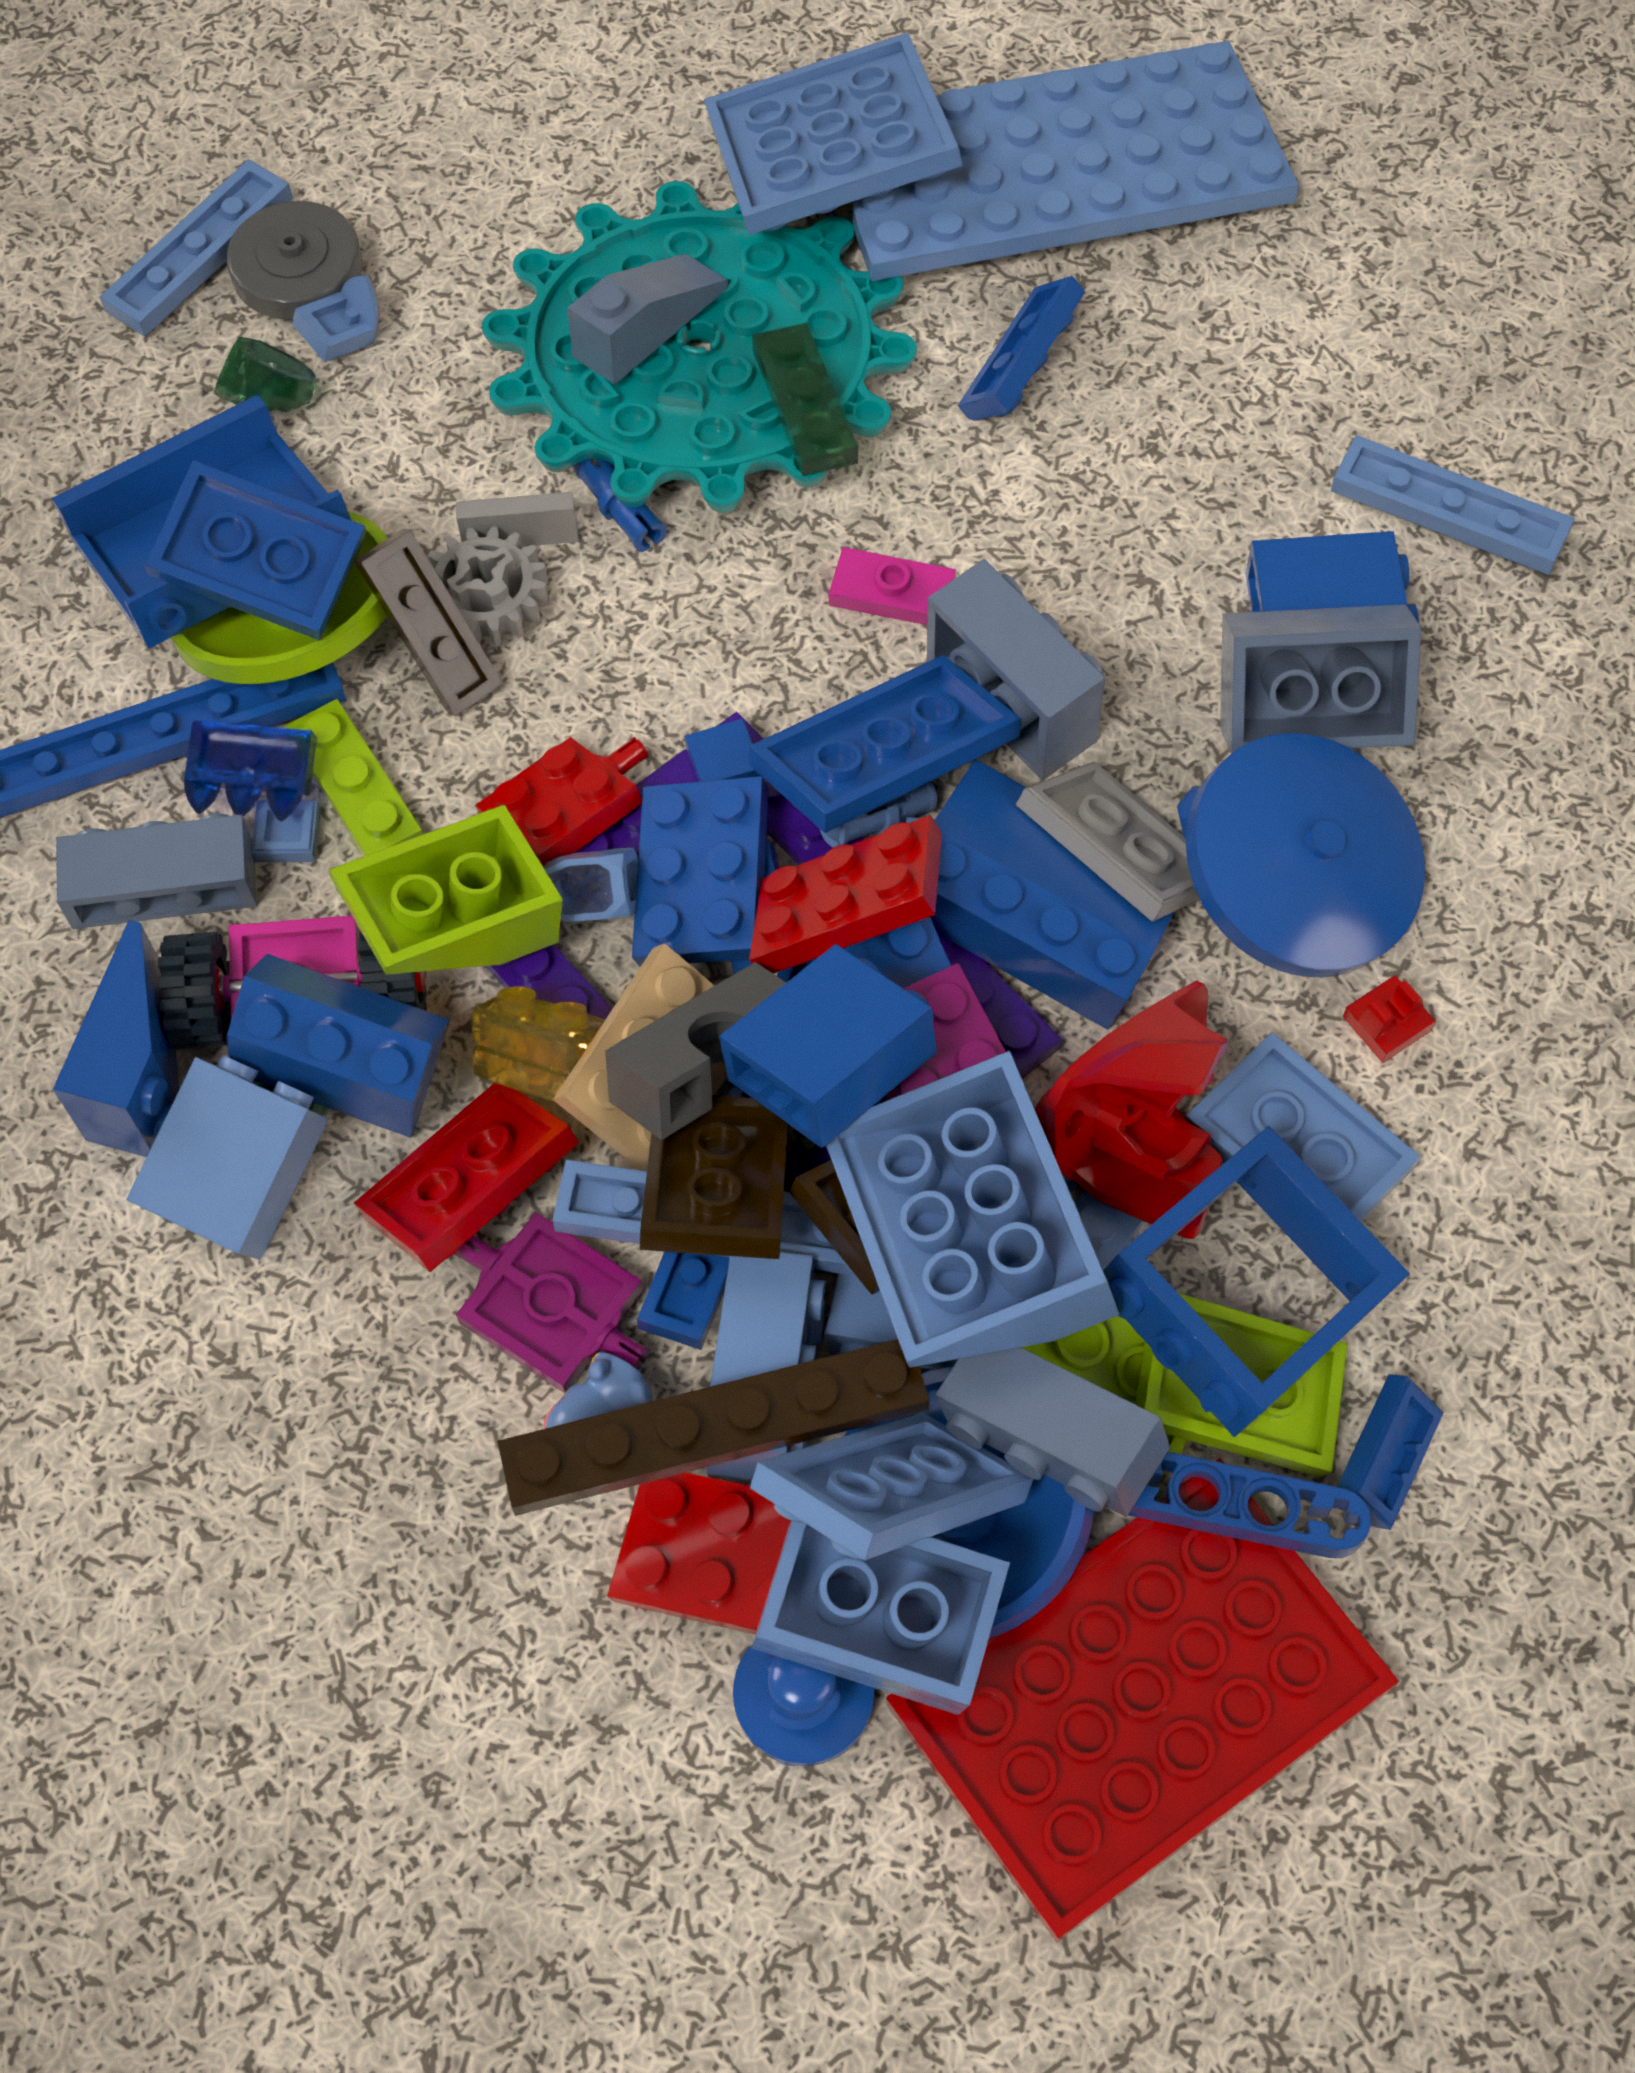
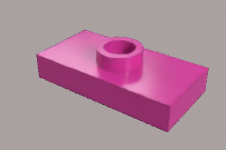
[828,547,956,625]

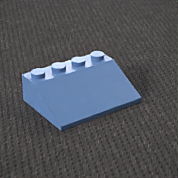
[826,1051,1119,1368]

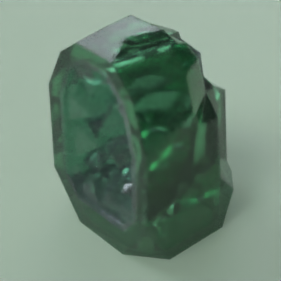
[213,336,317,413]

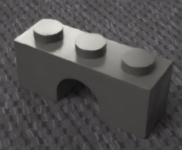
[605,962,786,1140]

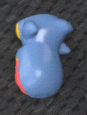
[544,1352,652,1429]

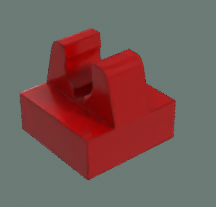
[1343,975,1436,1063]

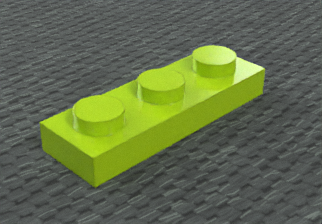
[284,699,423,856]

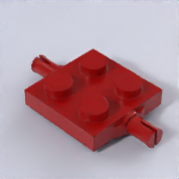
[475,737,649,866]

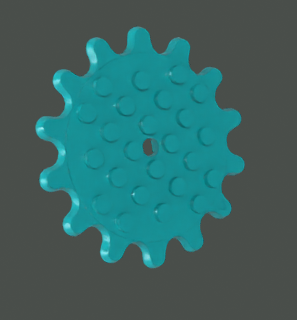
[482,181,917,513]

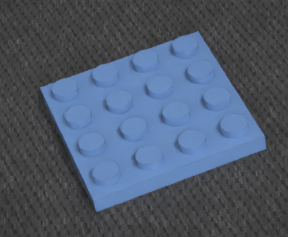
[704,32,963,235]

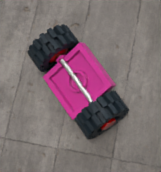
[158,915,427,1049]

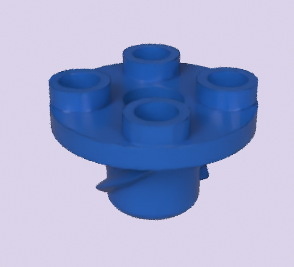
[733,1645,874,1766]

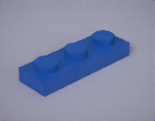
[957,275,1085,421]

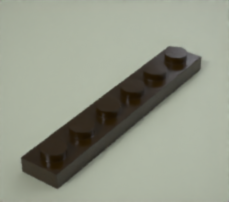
[497,1339,929,1516]

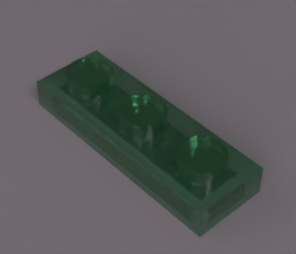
[752,322,858,477]

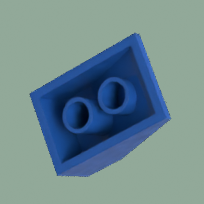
[53,920,179,1157]

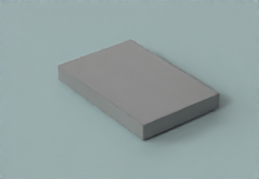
[1016,762,1200,922]

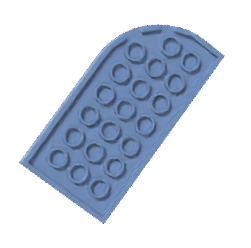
[852,41,1299,281]

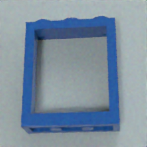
[1103,1126,1410,1437]

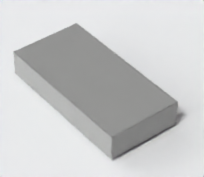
[456,492,579,547]

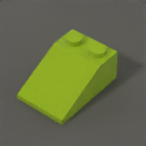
[329,805,563,975]

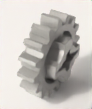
[428,526,549,647]

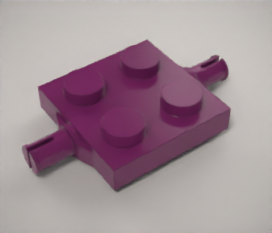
[454,1212,650,1393]

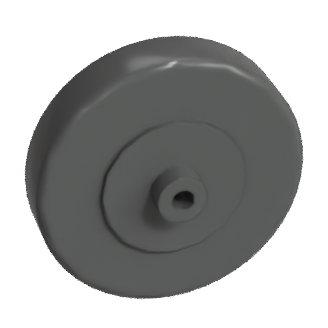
[226,201,363,319]

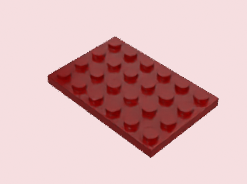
[886,1458,1399,1943]

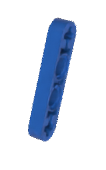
[1128,1452,1371,1559]

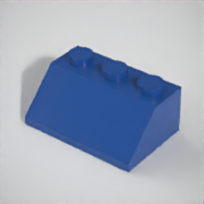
[227,954,450,1138]

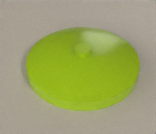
[171,511,388,684]

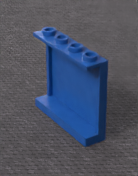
[51,395,352,649]

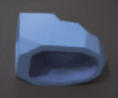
[543,848,639,922]

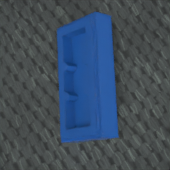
[1337,1374,1444,1530]

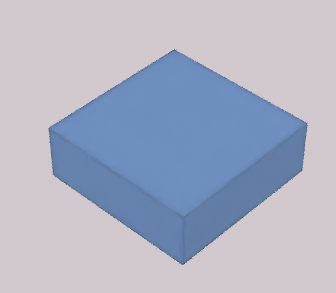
[251,800,321,862]

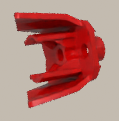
[1035,980,1227,1239]

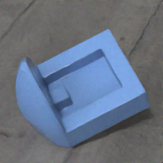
[292,275,380,363]

